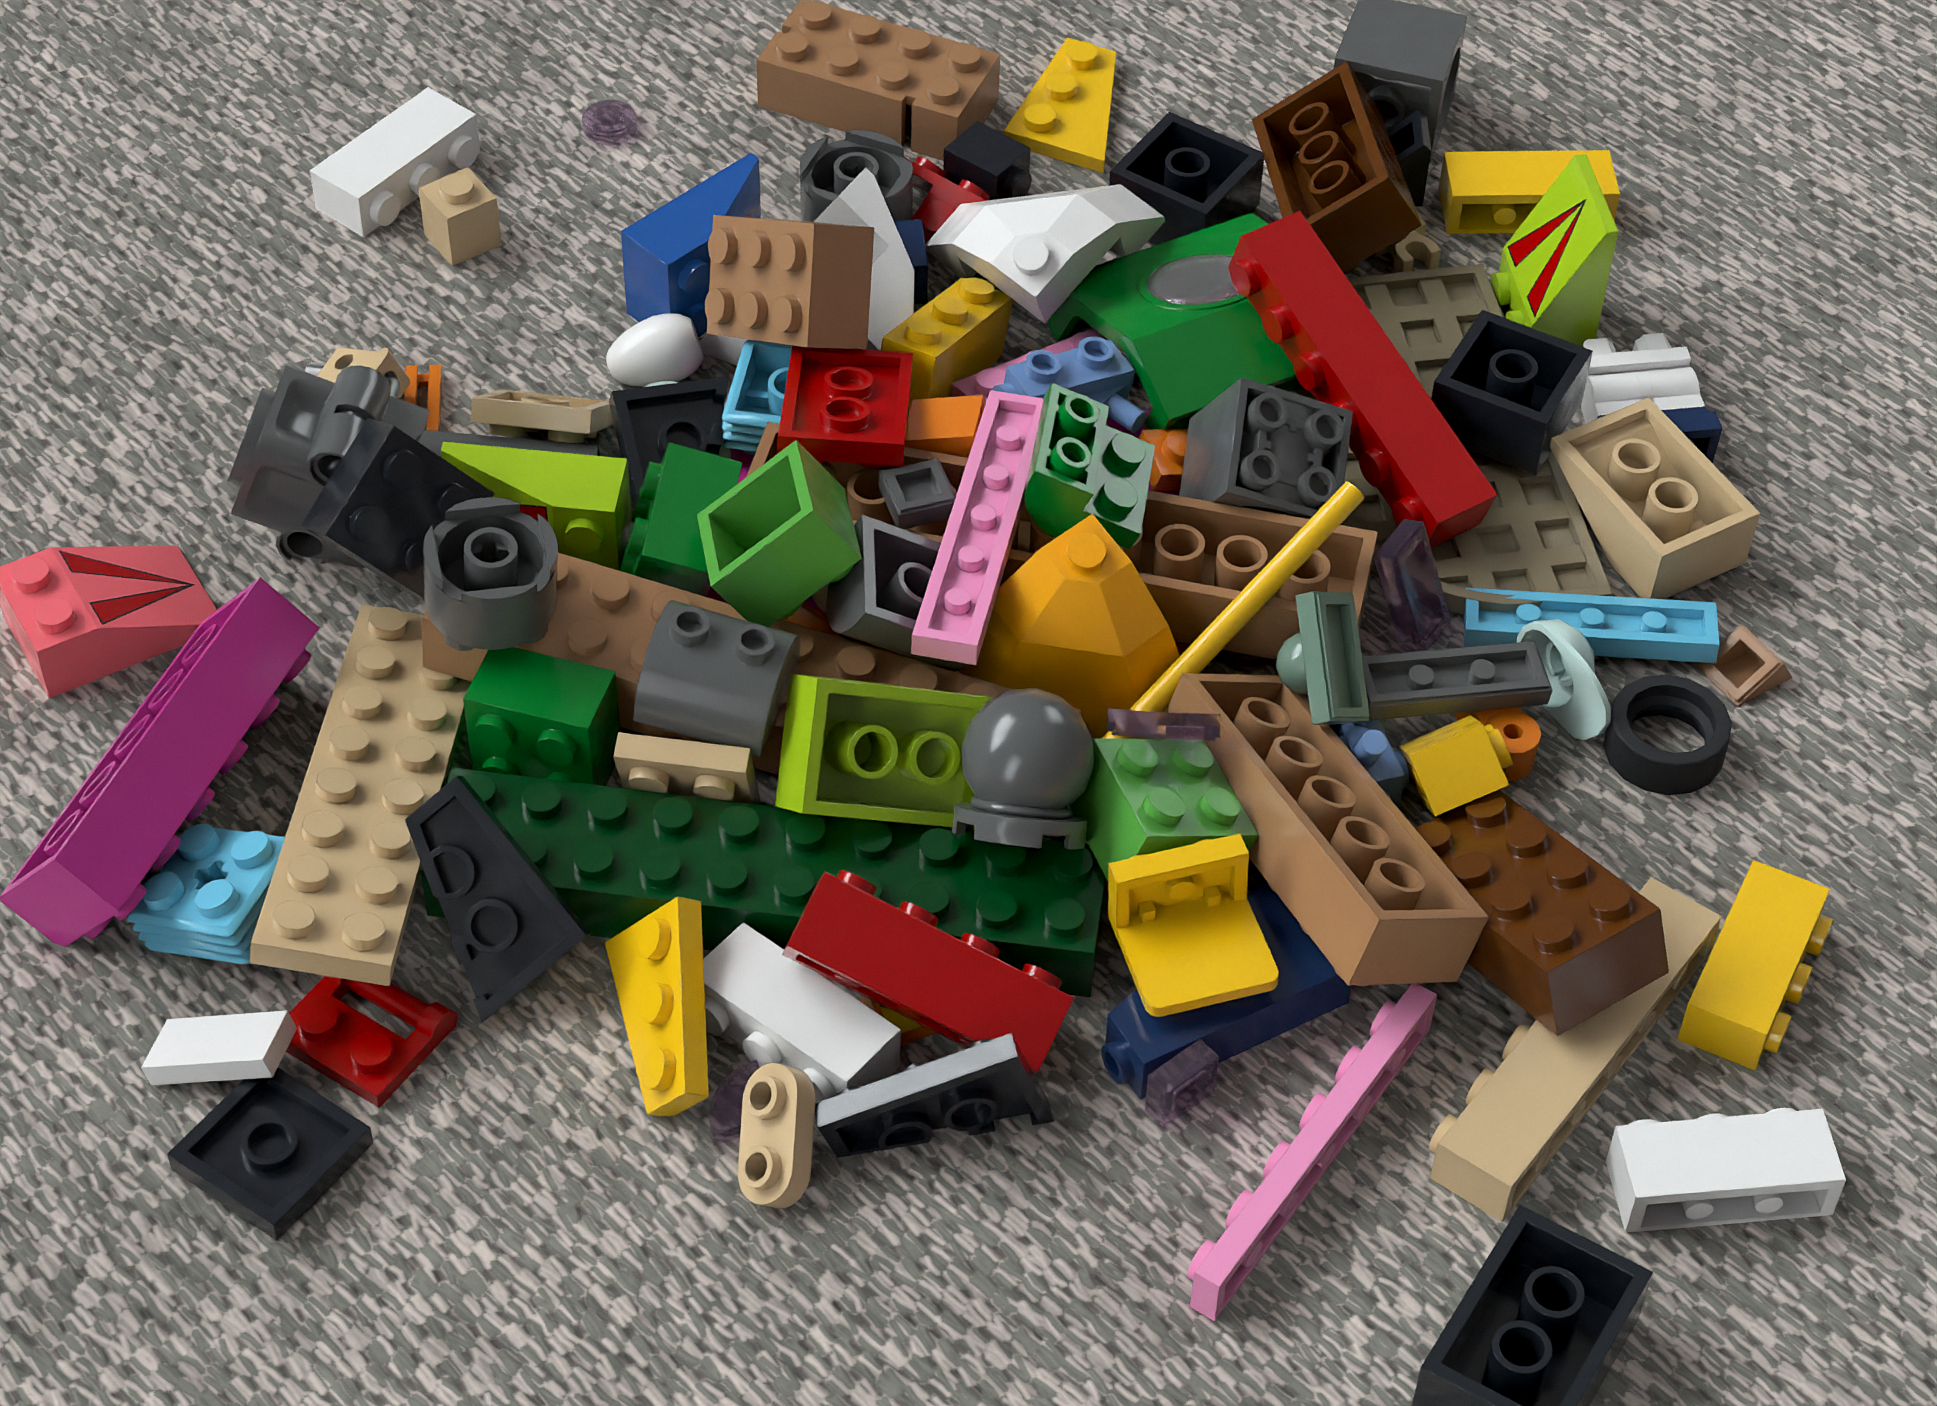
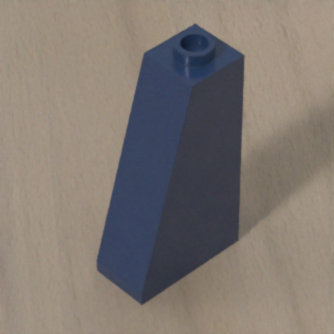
[1101,880,1351,1100]

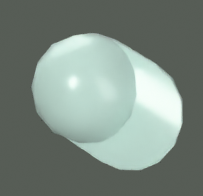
[1516,619,1611,740]

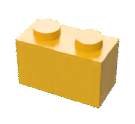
[1399,715,1513,816]

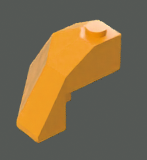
[956,514,1180,740]

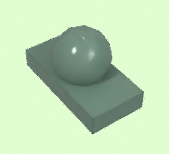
[1276,591,1370,725]

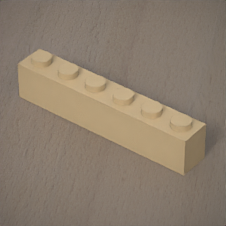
[1429,877,1722,1222]

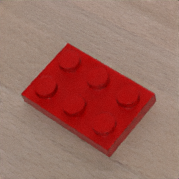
[777,345,913,469]

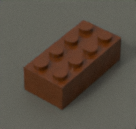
[1252,61,1422,274]
[1415,790,1669,1036]

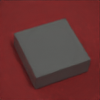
[878,458,956,529]

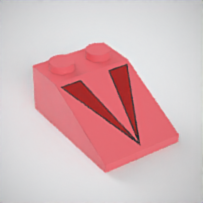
[0,546,217,698]

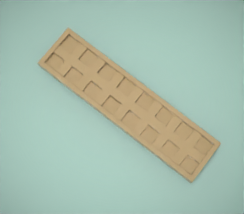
[250,604,471,986]

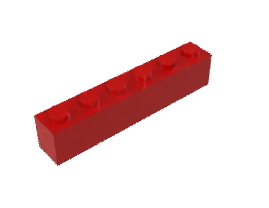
[1228,211,1497,552]

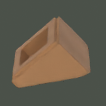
[1696,624,1793,707]

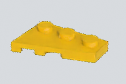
[1003,37,1116,173]
[605,896,709,1116]

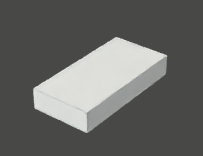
[141,1010,297,1085]

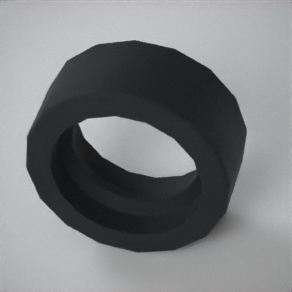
[1603,674,1732,795]

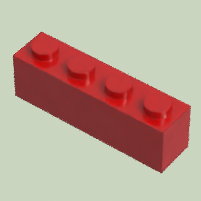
[782,870,1074,1075]

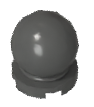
[952,688,1094,849]

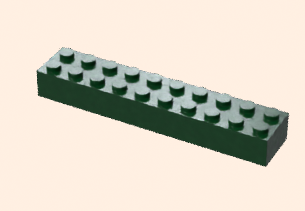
[420,768,1107,998]

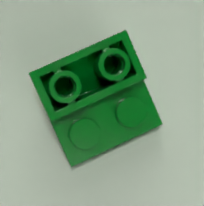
[1025,383,1155,549]

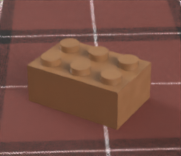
[705,215,874,349]

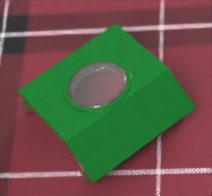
[1047,213,1305,430]

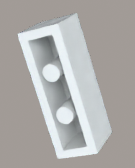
[310,87,480,237]
[703,922,901,1103]
[1606,1108,1846,1233]

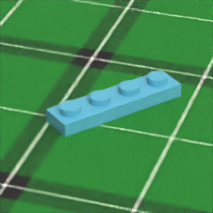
[1464,588,1720,663]

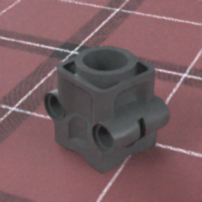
[228,365,430,568]

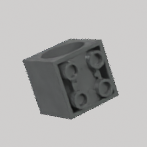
[1334,0,1467,163]
[1179,377,1353,519]

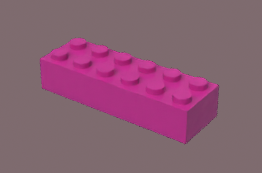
[0,577,320,947]

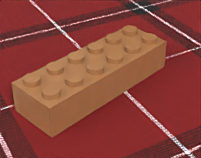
[1157,673,1489,986]

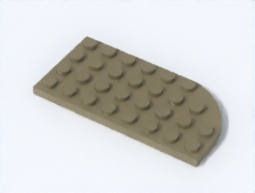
[1293,264,1613,615]

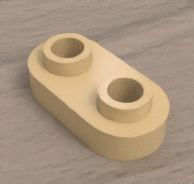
[738,1063,815,1209]

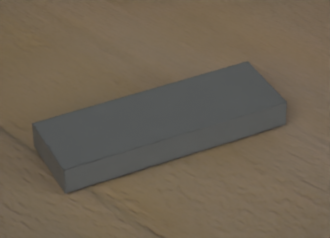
[1362,641,1553,721]

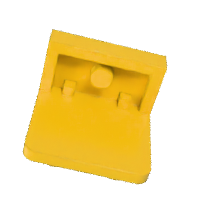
[1108,833,1279,1017]

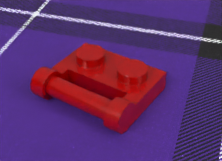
[285,976,457,1108]

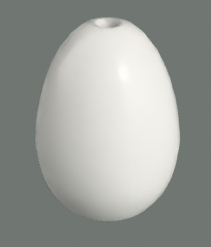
[606,313,704,387]

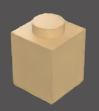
[418,167,502,266]

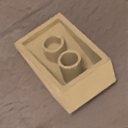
[1550,397,1760,599]

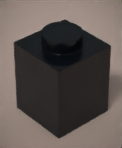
[943,121,1032,200]

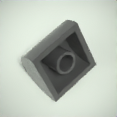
[826,515,968,672]
[633,600,801,757]

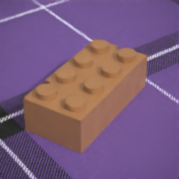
[756,0,1000,161]

